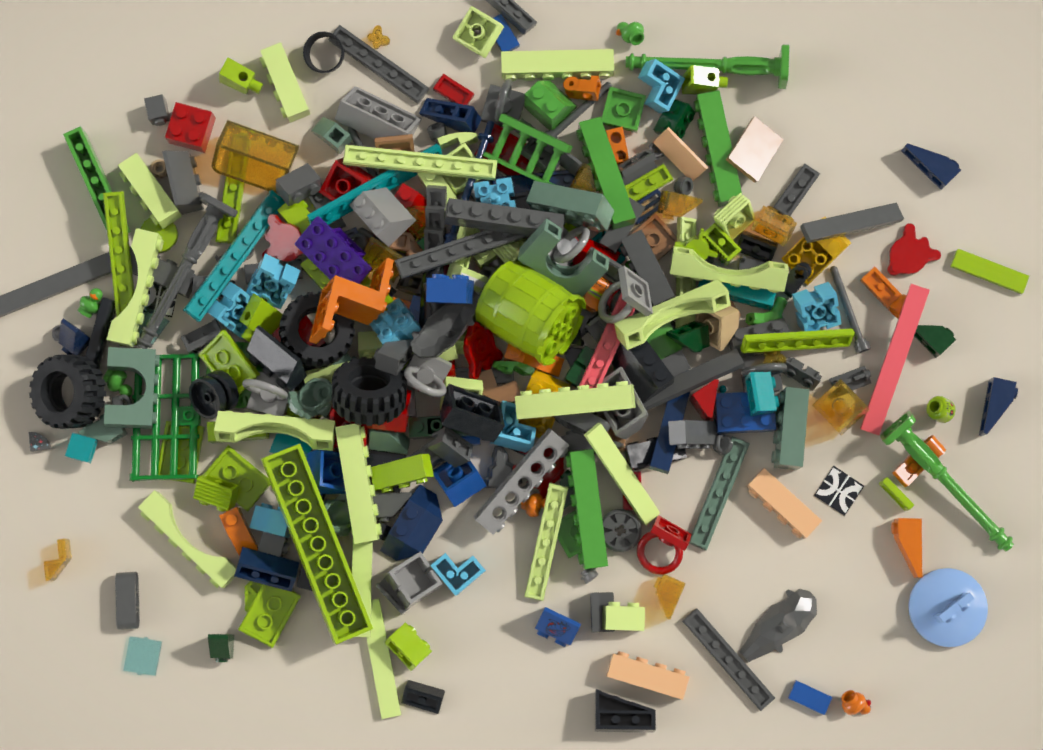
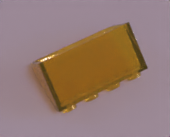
[211,120,300,194]

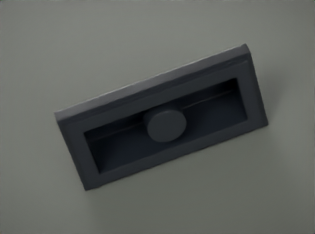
[737,230,778,262]
[401,680,445,714]

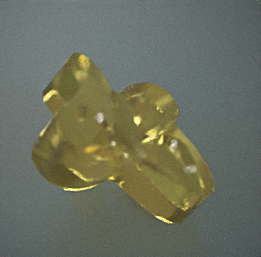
[367,25,390,49]
[764,351,786,364]

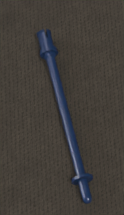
[444,121,494,244]

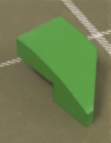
[492,361,535,376]

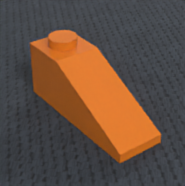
[504,344,564,378]
[219,507,258,556]
[891,518,922,578]

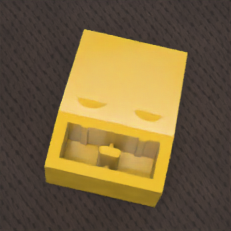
[781,217,851,285]
[518,369,571,439]

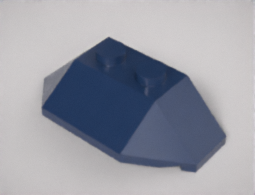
[380,485,443,561]

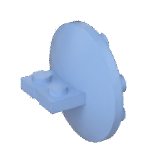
[908,568,988,647]

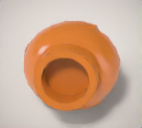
[521,493,546,517]
[841,690,871,715]

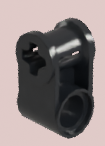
[783,262,812,298]

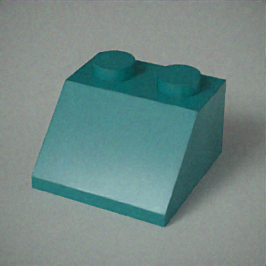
[745,372,779,416]

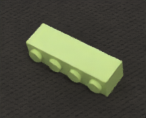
[259,42,311,123]
[118,153,182,229]

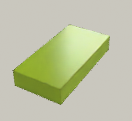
[879,477,914,511]

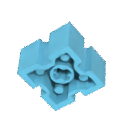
[473,177,516,207]
[246,253,300,309]
[207,282,251,339]
[792,282,842,331]
[370,298,422,345]

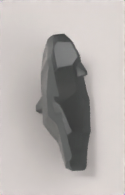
[411,290,480,358]
[739,589,817,662]

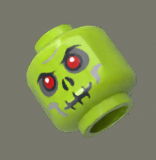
[926,396,956,423]

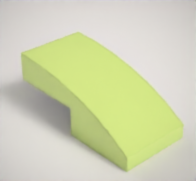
[437,132,478,150]

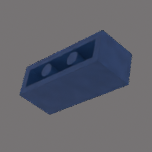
[234,547,300,592]

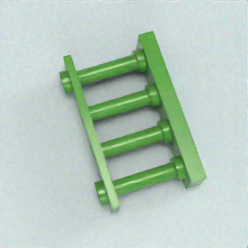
[483,114,573,185]

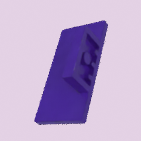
[295,216,372,284]

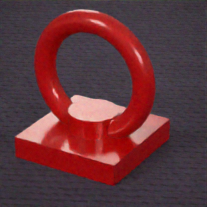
[637,515,692,575]

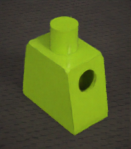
[219,57,263,94]
[682,65,728,95]
[240,293,283,343]

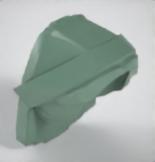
[287,378,332,419]
[324,494,352,536]

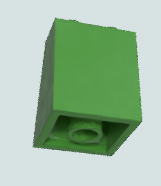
[524,81,577,130]

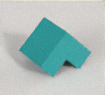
[65,433,98,464]

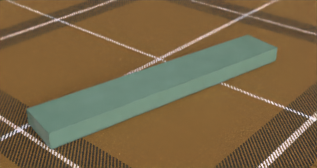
[689,436,750,550]

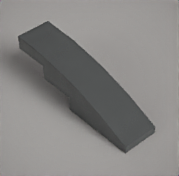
[424,185,447,250]

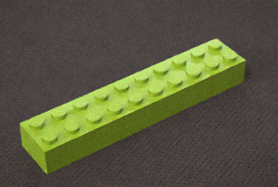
[261,444,373,645]

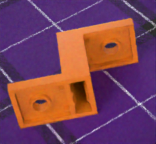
[309,258,395,344]

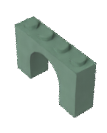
[518,219,610,297]
[104,347,160,429]

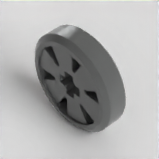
[602,509,642,552]

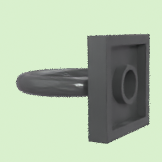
[481,79,525,131]
[740,352,787,392]

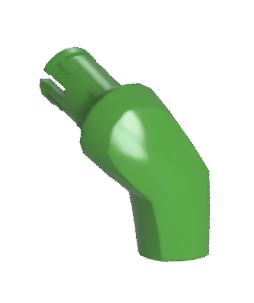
[746,296,788,325]

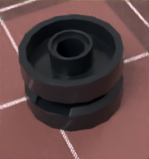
[189,370,239,419]

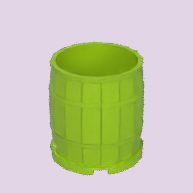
[475,261,586,366]

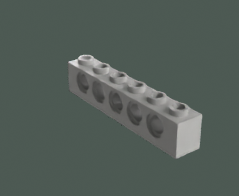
[474,428,569,535]

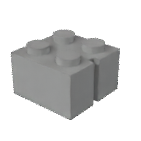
[385,551,442,610]

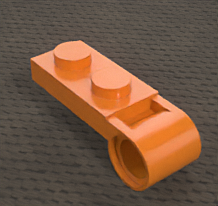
[860,267,906,318]
[892,435,946,487]

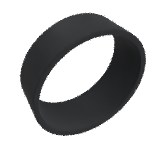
[303,31,344,73]

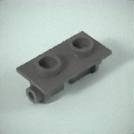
[783,357,822,390]
[829,366,871,397]

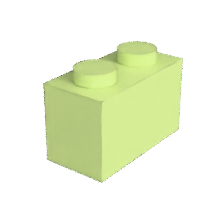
[602,602,645,631]

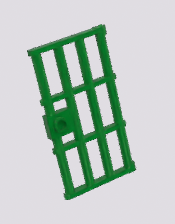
[129,354,201,482]

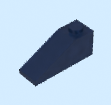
[419,98,482,133]
[901,143,961,190]
[58,318,90,355]
[979,377,1018,436]

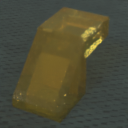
[43,538,72,581]

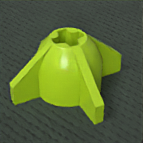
[674,228,718,260]

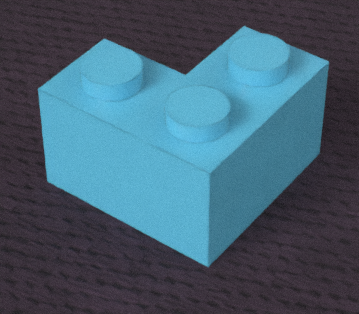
[638,59,685,113]
[490,400,536,453]
[249,503,291,538]
[430,553,486,596]

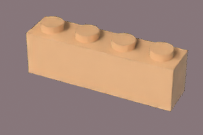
[746,468,822,539]
[606,651,689,700]

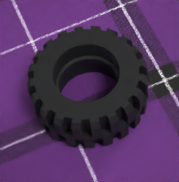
[279,291,355,369]
[29,355,106,429]
[331,357,407,426]

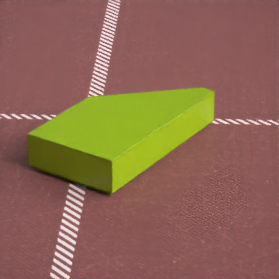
[245,581,263,612]

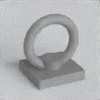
[548,226,590,266]
[598,266,653,323]
[403,353,452,398]
[242,372,294,416]

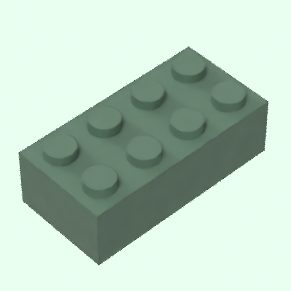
[526,181,614,232]
[771,387,809,470]

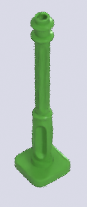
[626,44,789,89]
[880,411,1014,552]

